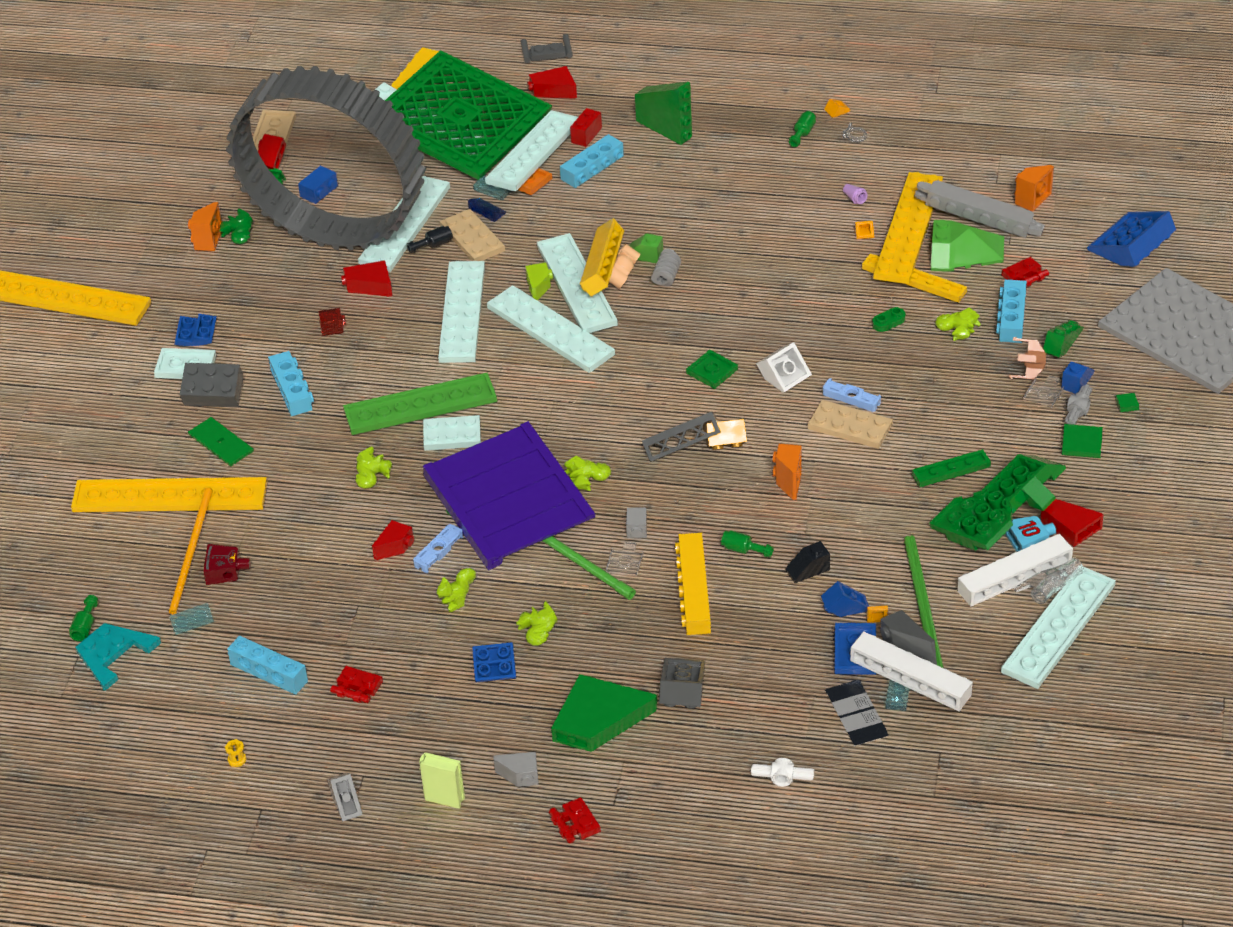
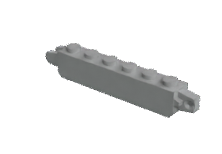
[915,180,1045,238]

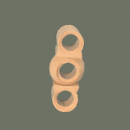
[609,244,640,289]

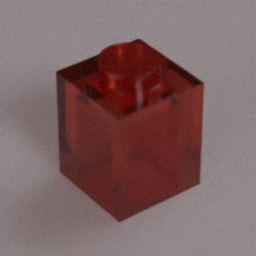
[319,308,346,336]

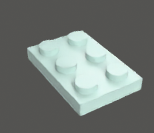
[154,348,216,379]
[423,415,481,451]

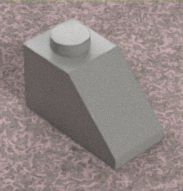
[493,752,539,787]
[327,773,363,821]

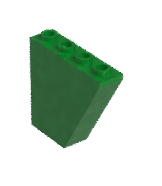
[635,81,692,145]
[551,674,657,752]

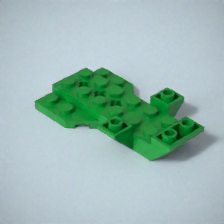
[929,454,1066,551]

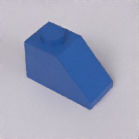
[1062,361,1095,394]
[821,581,869,617]

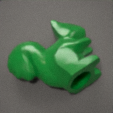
[219,208,253,244]

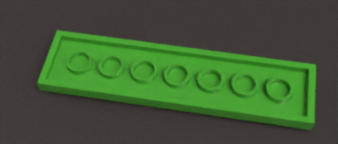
[343,372,497,435]

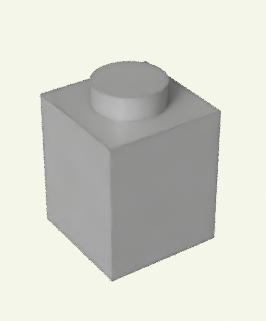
[626,507,647,538]

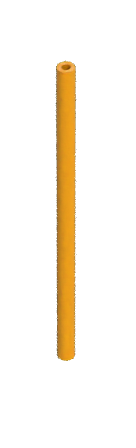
[169,488,212,615]

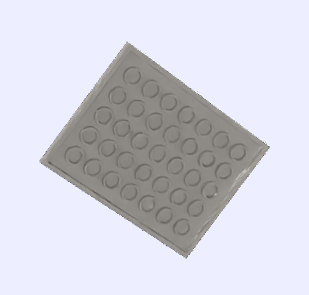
[1098,268,1233,394]

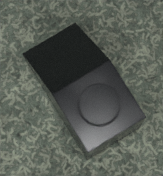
[785,541,830,583]

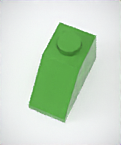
[629,233,663,264]

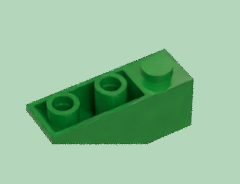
[1043,320,1084,357]

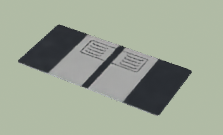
[825,680,889,746]

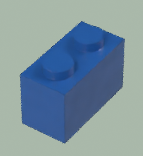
[298,165,338,204]

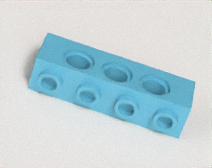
[560,134,624,188]
[996,280,1027,343]
[268,351,314,416]
[227,636,308,695]

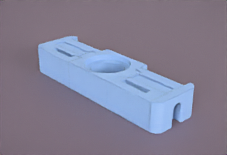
[823,378,881,412]
[413,524,463,573]

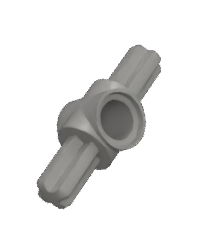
[1065,384,1092,425]

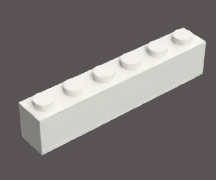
[958,534,1073,607]
[850,632,973,711]

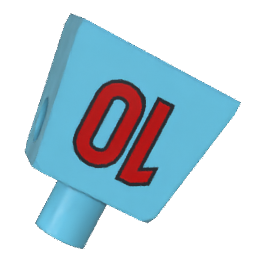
[1005,516,1056,552]

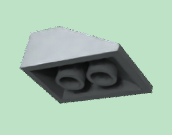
[880,610,937,665]
[659,657,705,708]

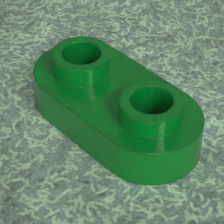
[872,307,906,332]

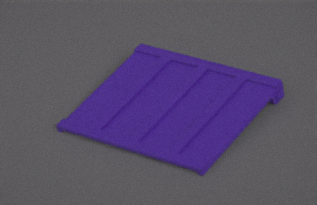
[423,421,595,571]

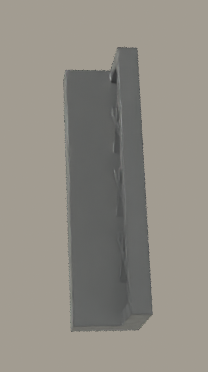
[642,411,721,462]

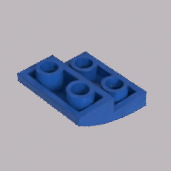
[174,313,217,346]
[472,642,516,683]

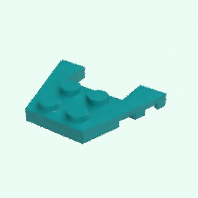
[75,623,161,691]

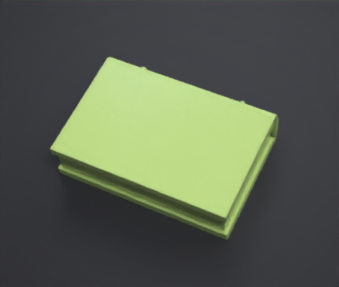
[419,753,465,809]

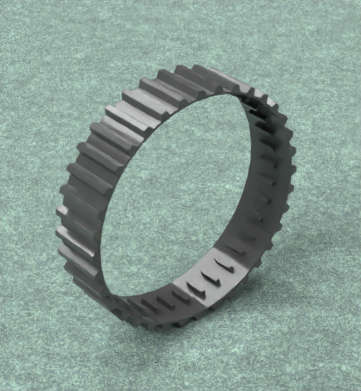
[226,66,426,250]

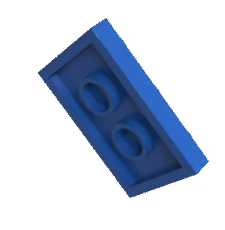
[835,623,876,675]

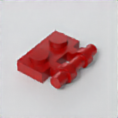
[1001,256,1049,288]
[330,666,383,703]
[549,797,601,843]

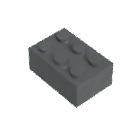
[180,363,244,408]

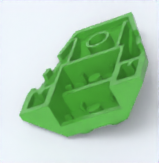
[931,220,1004,272]

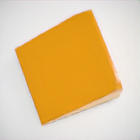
[824,99,850,118]
[855,221,874,239]
[866,606,888,623]

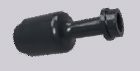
[406,226,453,253]

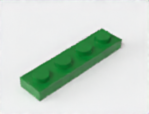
[912,449,991,487]

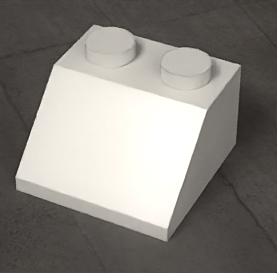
[756,342,812,392]

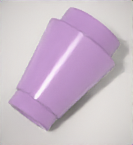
[843,184,867,204]

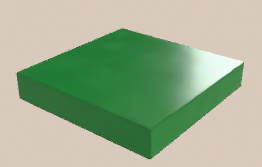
[686,349,738,389]
[1062,424,1103,458]

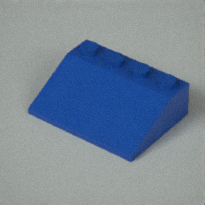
[1087,211,1176,267]

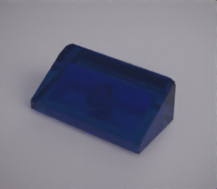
[468,198,506,222]

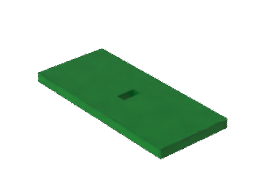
[188,417,254,467]

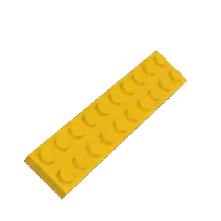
[873,172,943,284]
[0,270,151,326]
[71,477,267,512]

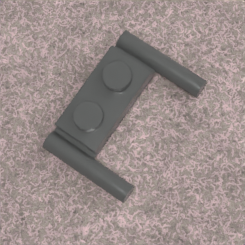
[520,34,573,63]

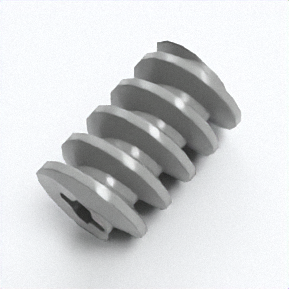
[651,248,681,286]

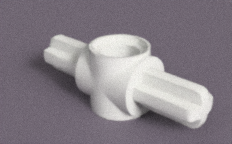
[751,758,814,787]

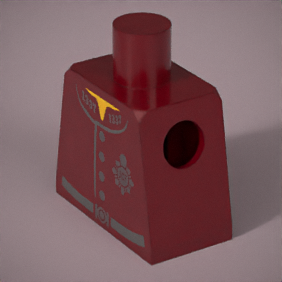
[203,544,251,585]

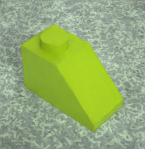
[525,262,553,301]

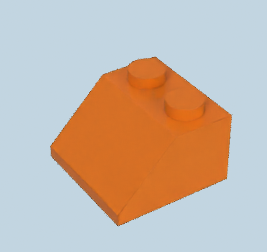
[1014,165,1054,212]
[188,202,222,251]
[773,443,802,500]

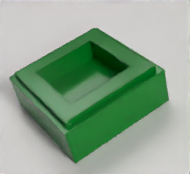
[1116,393,1139,412]

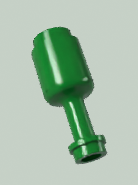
[789,111,816,147]
[721,530,774,558]
[69,595,98,641]

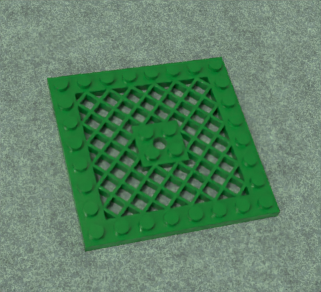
[385,50,552,180]

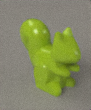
[935,308,981,341]
[355,446,392,489]
[564,455,611,491]
[437,568,476,612]
[516,602,558,646]

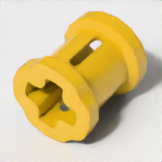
[225,739,246,767]

